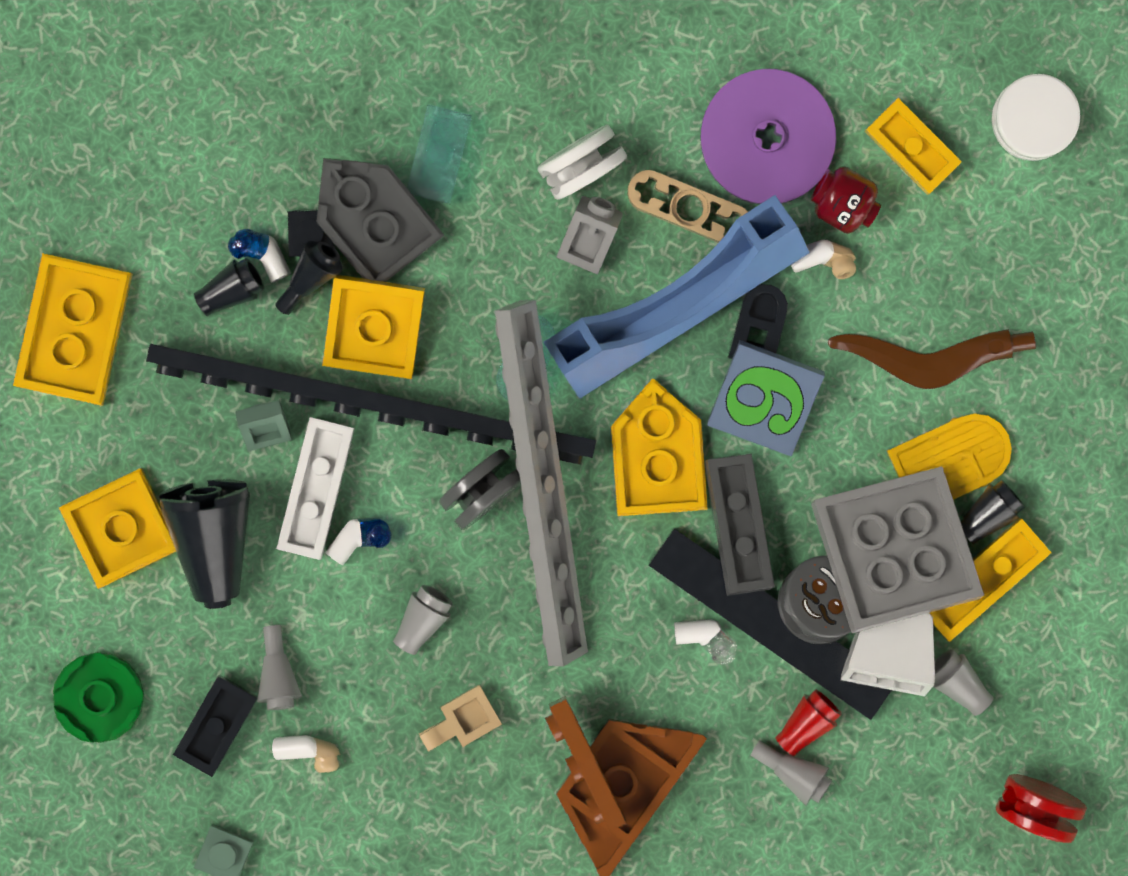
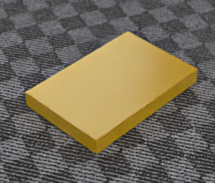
[13,253,133,406]

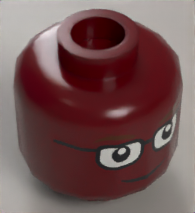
[811,166,881,234]

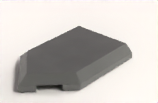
[317,158,444,282]

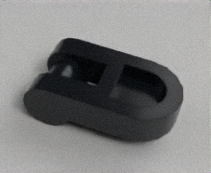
[727,284,788,359]

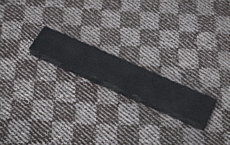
[648,528,892,720]

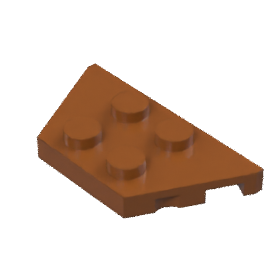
[556,719,707,876]

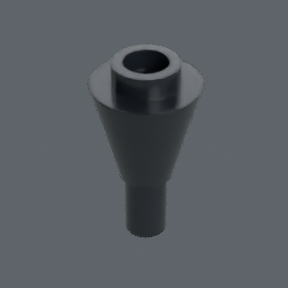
[275,241,343,315]

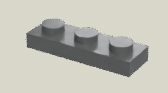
[704,454,774,596]

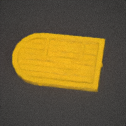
[887,414,1012,500]

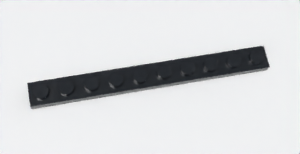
[146,344,596,465]

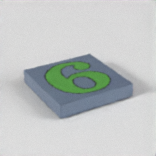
[707,340,825,457]

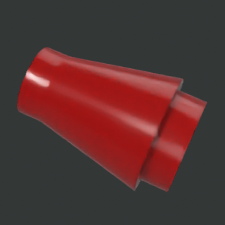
[775,689,842,756]

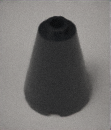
[159,480,250,609]

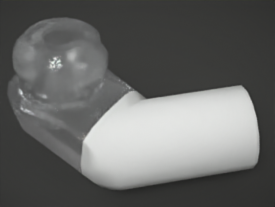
[674,620,737,665]

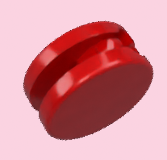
[995,774,1087,843]

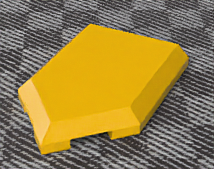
[611,378,708,516]

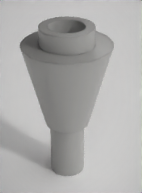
[257,625,302,710]
[750,740,832,806]

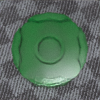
[53,652,144,743]

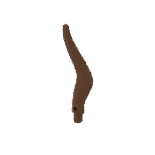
[828,329,1036,389]

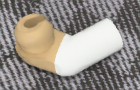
[791,240,857,279]
[272,735,340,773]

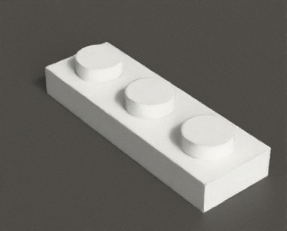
[276,417,355,560]

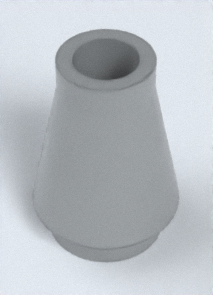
[393,585,453,655]
[933,650,994,716]

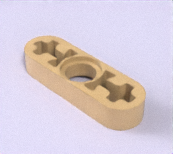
[627,170,748,243]

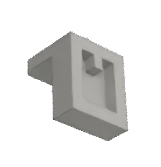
[556,196,623,275]

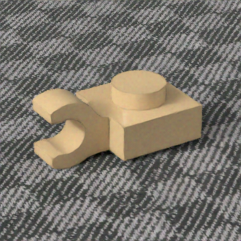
[419,684,502,751]

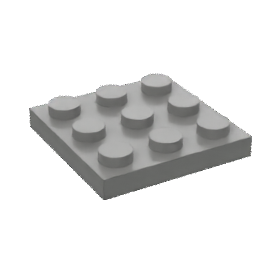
[811,466,984,634]

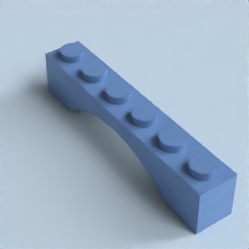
[543,195,810,399]

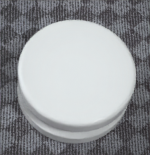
[992,74,1080,161]
[538,125,627,200]

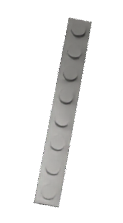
[495,300,588,667]

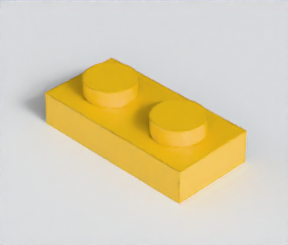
[864,98,962,195]

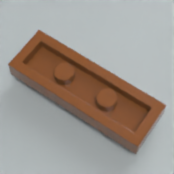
[545,696,626,831]

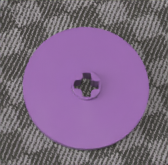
[700,69,836,204]

